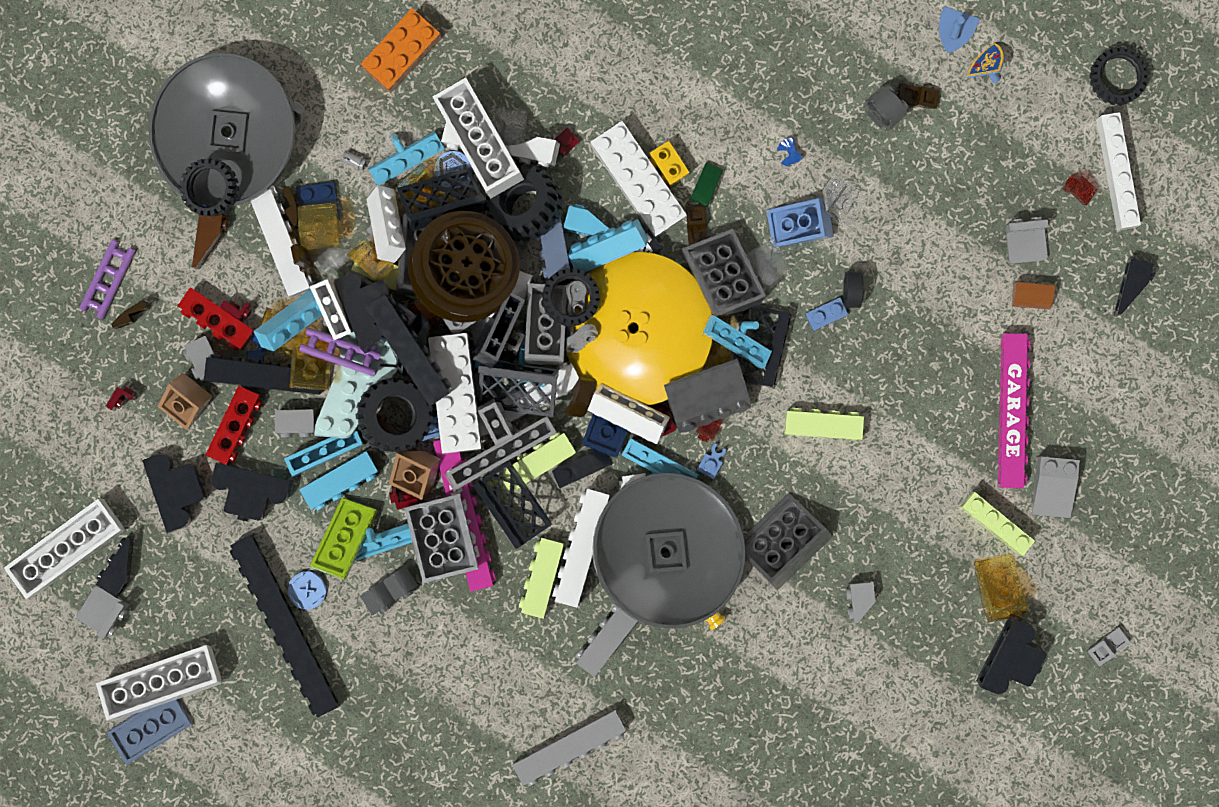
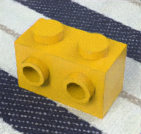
[649,141,690,187]

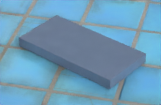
[106,699,193,765]

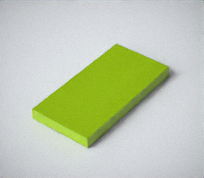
[310,497,378,580]

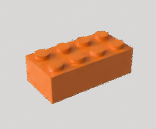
[360,8,442,94]

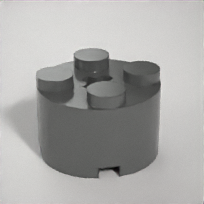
[863,85,908,131]

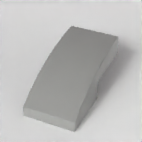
[1087,626,1131,667]

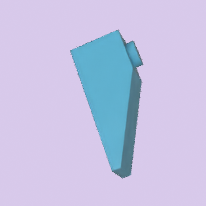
[563,204,609,237]

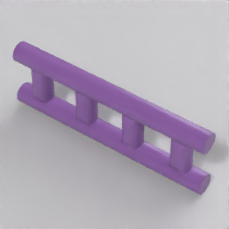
[79,240,136,319]
[299,327,381,376]

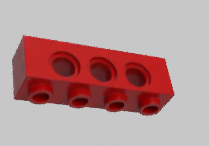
[177,287,255,351]
[205,385,263,465]

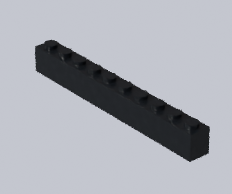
[230,535,341,718]

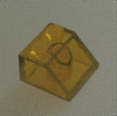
[298,203,341,250]
[346,240,395,282]

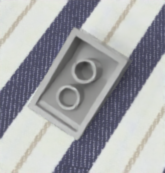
[1032,457,1080,518]

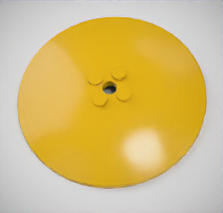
[564,252,713,405]

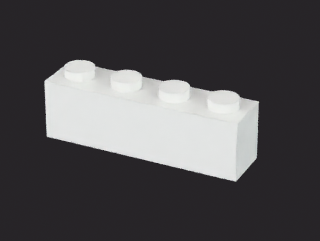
[367,185,406,263]
[588,384,670,444]

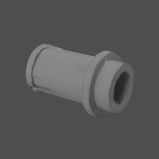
[341,150,367,170]

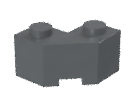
[360,566,418,616]

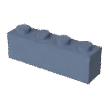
[537,217,570,280]

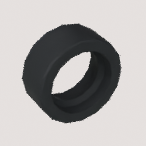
[843,272,863,308]

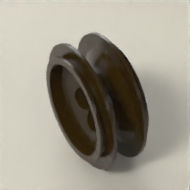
[408,211,520,323]

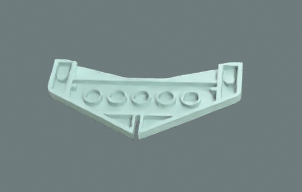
[314,331,398,438]

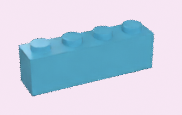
[568,219,648,272]
[254,289,322,351]
[284,427,365,476]
[299,451,380,511]

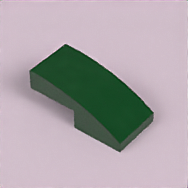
[690,162,723,207]

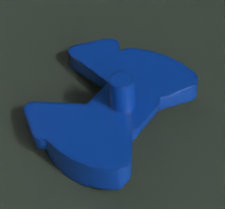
[777,138,803,167]
[246,336,267,364]

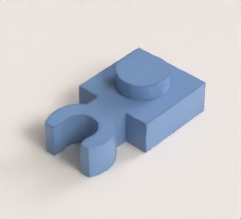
[697,443,726,479]

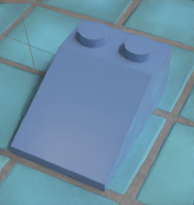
[766,198,834,248]

